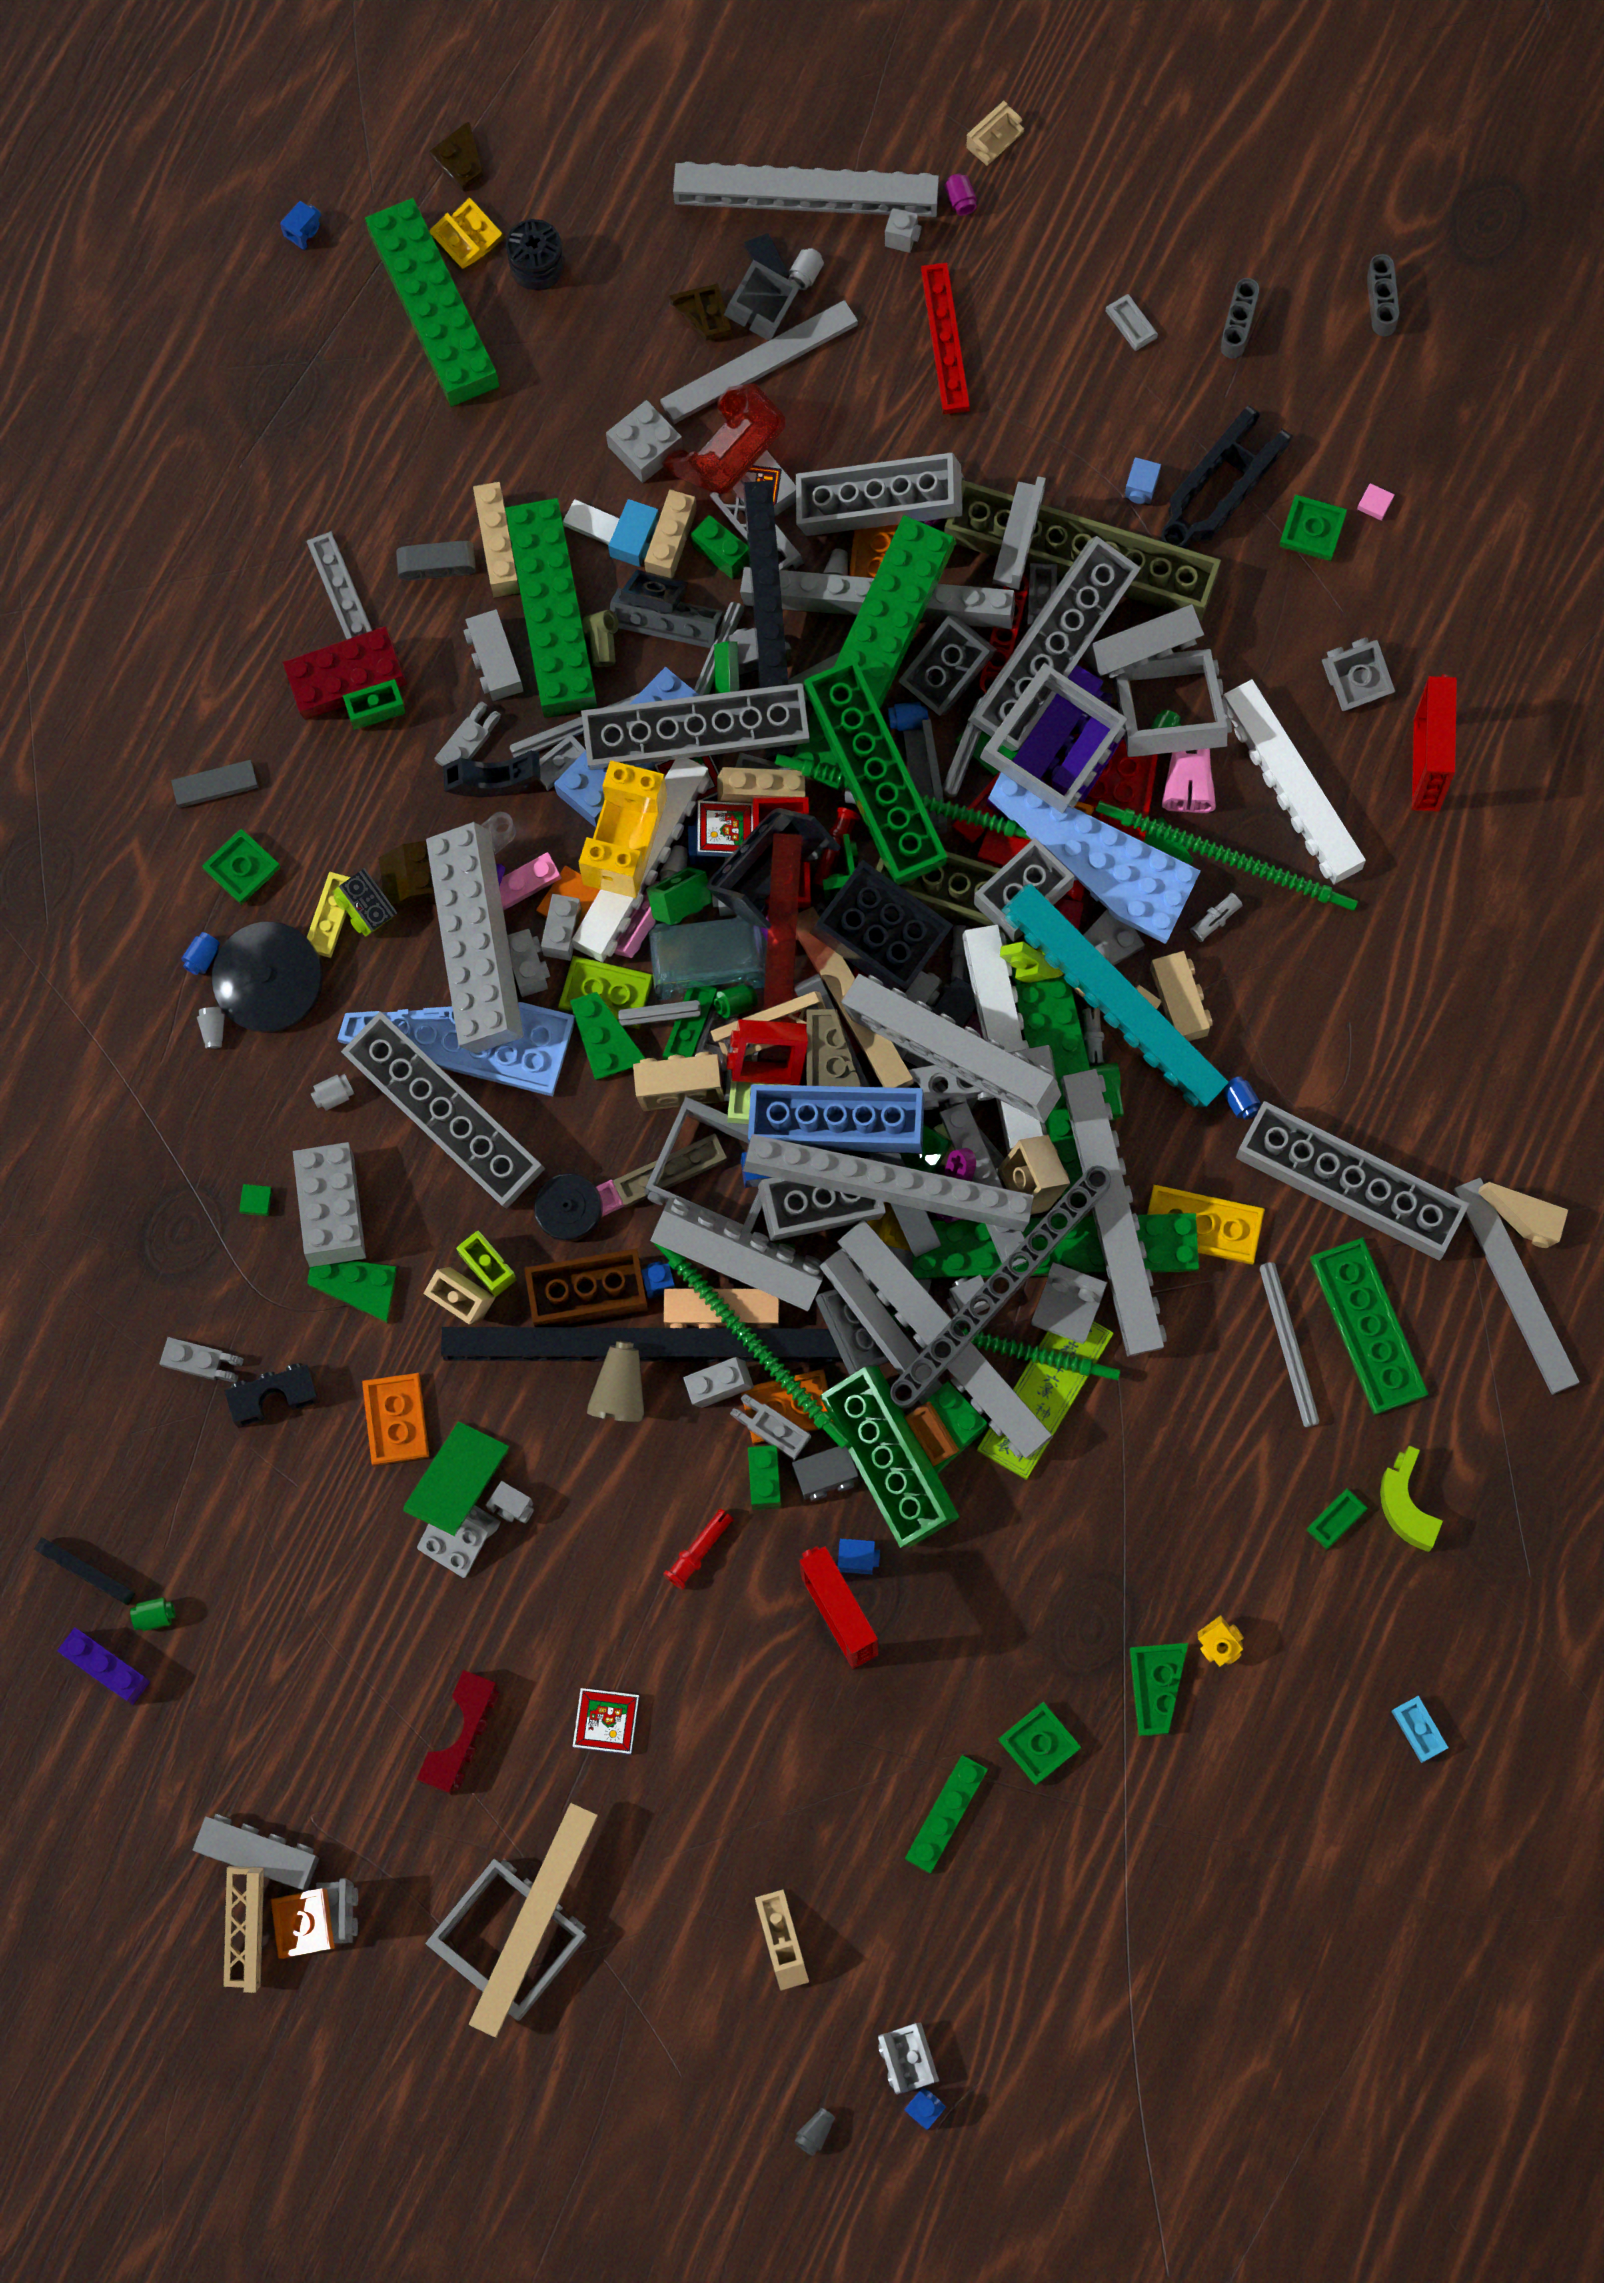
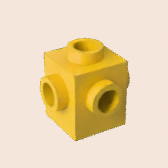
[1198,1615,1244,1667]

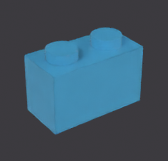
[608,499,659,567]

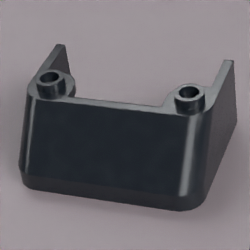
[707,808,841,929]

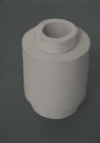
[788,249,824,290]
[311,1074,354,1111]

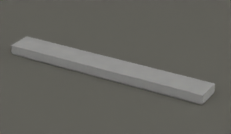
[660,300,858,424]
[1453,1178,1579,1395]

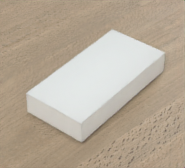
[563,499,619,545]

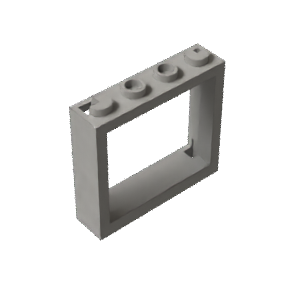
[1113,649,1232,757]
[980,663,1127,813]
[643,1097,762,1233]
[425,1859,587,2021]

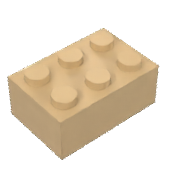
[633,1052,726,1111]

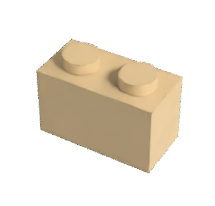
[423,1267,495,1324]

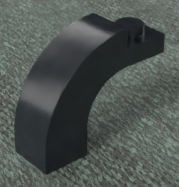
[443,750,541,797]

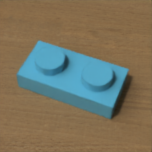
[1392,1696,1448,1763]

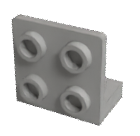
[1031,1262,1107,1344]
[417,1505,501,1578]
[316,1878,358,1943]

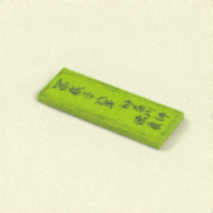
[977,1321,1114,1480]

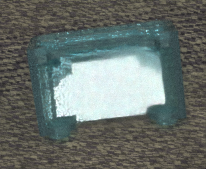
[649,915,767,1000]

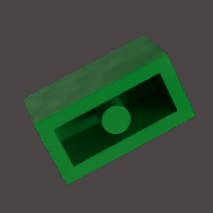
[691,515,749,580]
[343,679,406,730]
[646,867,713,925]
[748,1445,781,1510]

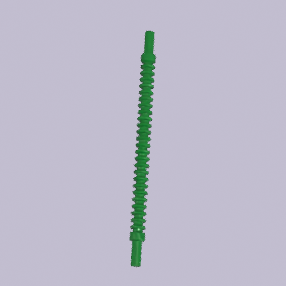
[775,754,1031,840]
[1095,800,1358,911]
[654,1243,850,1449]
[885,1308,1121,1381]

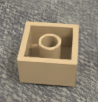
[998,1135,1070,1215]

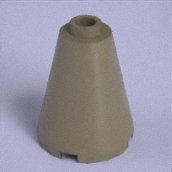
[587,1341,644,1422]

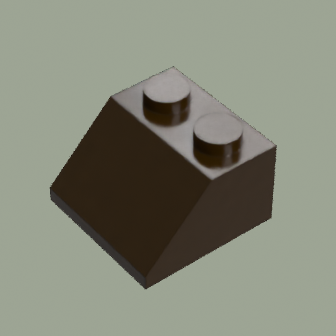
[379,841,436,910]

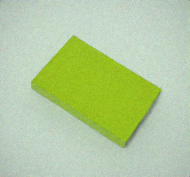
[558,956,654,1029]

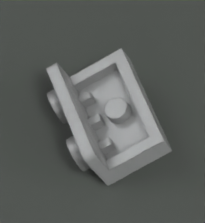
[878,2022,939,2094]

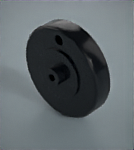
[534,1173,603,1242]

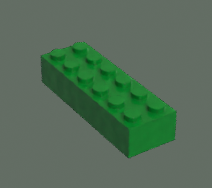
[820,1366,960,1548]

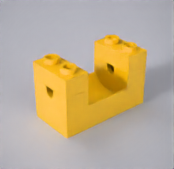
[579,760,667,899]

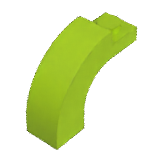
[999,942,1064,983]
[1380,1446,1443,1552]

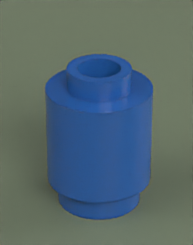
[888,701,928,731]
[181,932,220,975]
[1223,1076,1261,1120]

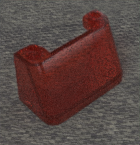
[661,383,786,495]

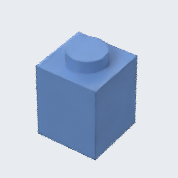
[1125,457,1161,504]

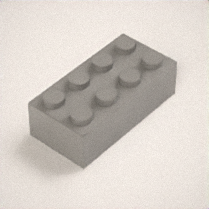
[293,1142,366,1267]
[758,1157,886,1241]

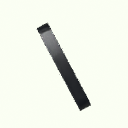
[34,1537,136,1606]

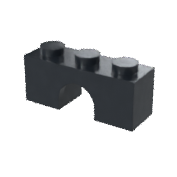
[224,1363,320,1428]

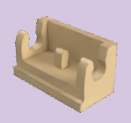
[967,101,1024,166]

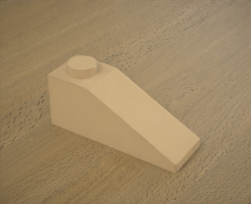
[1478,1182,1568,1248]
[755,1890,809,1991]

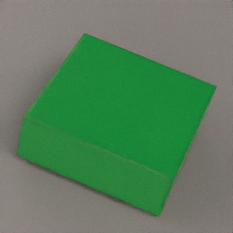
[239,1184,272,1217]

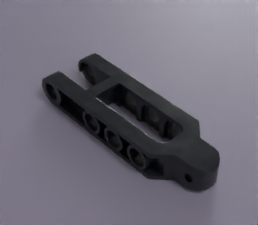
[1160,405,1293,549]

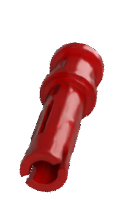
[811,807,860,891]
[663,1508,734,1590]

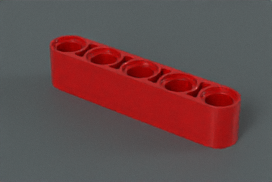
[979,575,1029,698]

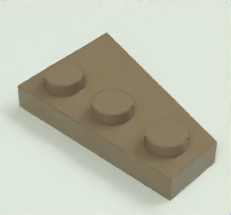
[807,1009,862,1087]

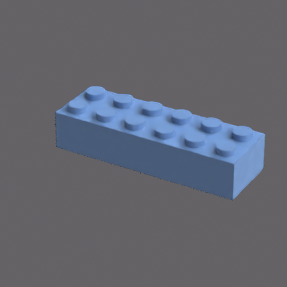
[554,667,700,827]
[748,1085,925,1153]

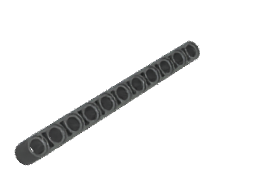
[793,973,942,1257]
[890,1165,1111,1408]

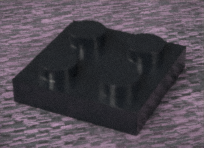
[620,569,688,614]

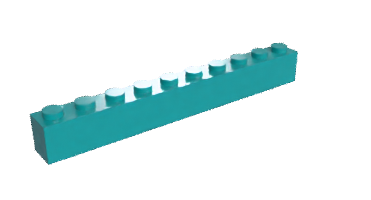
[1001,883,1229,1108]

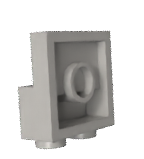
[1322,637,1395,711]

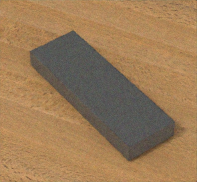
[171,760,258,808]

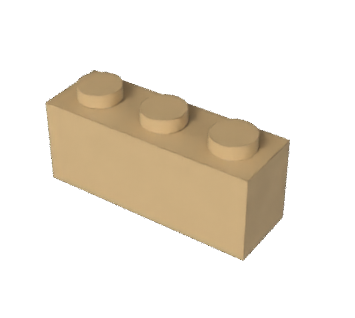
[644,490,697,578]
[717,767,805,804]
[1150,951,1213,1041]

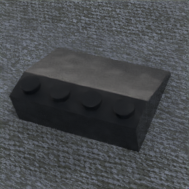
[810,859,953,993]

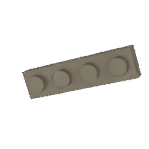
[613,1134,727,1208]

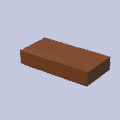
[904,1401,960,1467]

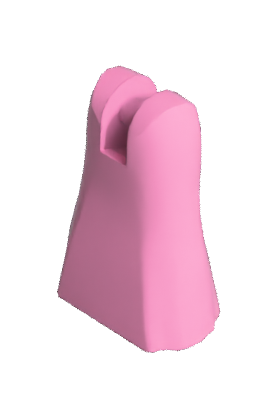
[1162,748,1216,813]

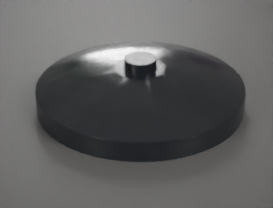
[212,921,323,1033]

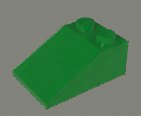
[921,1381,987,1474]

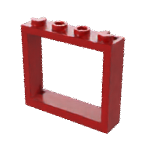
[1412,674,1457,812]
[799,1546,878,1670]

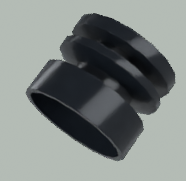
[505,219,565,291]

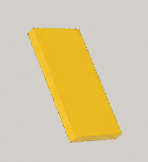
[1147,1185,1265,1265]

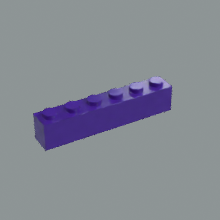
[986,665,1104,820]

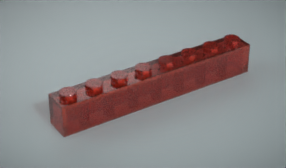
[760,834,803,1060]

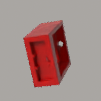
[726,1019,808,1085]

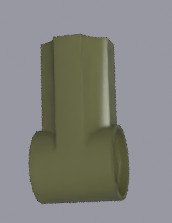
[582,610,619,667]

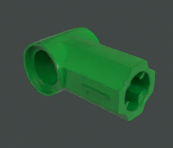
[1090,1062,1124,1120]

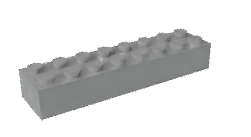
[968,536,1141,752]
[581,683,810,770]
[426,822,524,1053]
[841,974,1062,1123]
[341,1012,546,1209]
[1236,1101,1469,1261]

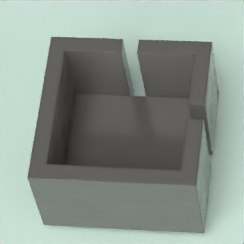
[724,260,800,341]

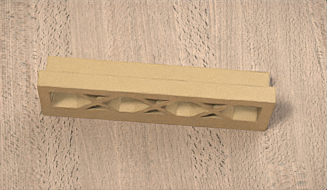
[710,991,826,1062]
[224,1866,264,1993]

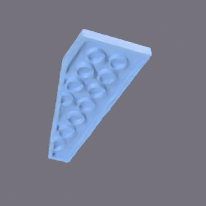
[988,772,1200,944]
[337,1002,576,1097]

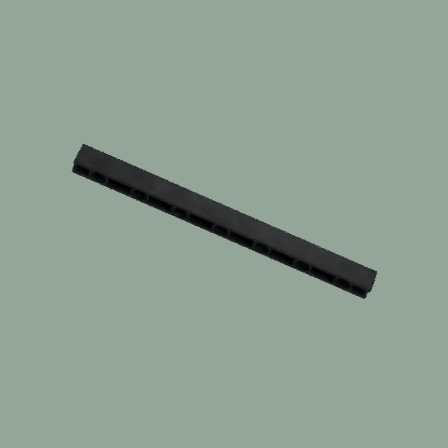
[441,1327,844,1363]

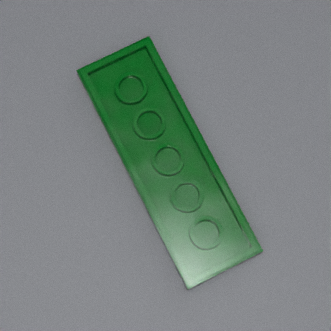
[1309,1237,1429,1416]

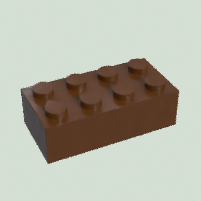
[524,1248,648,1327]

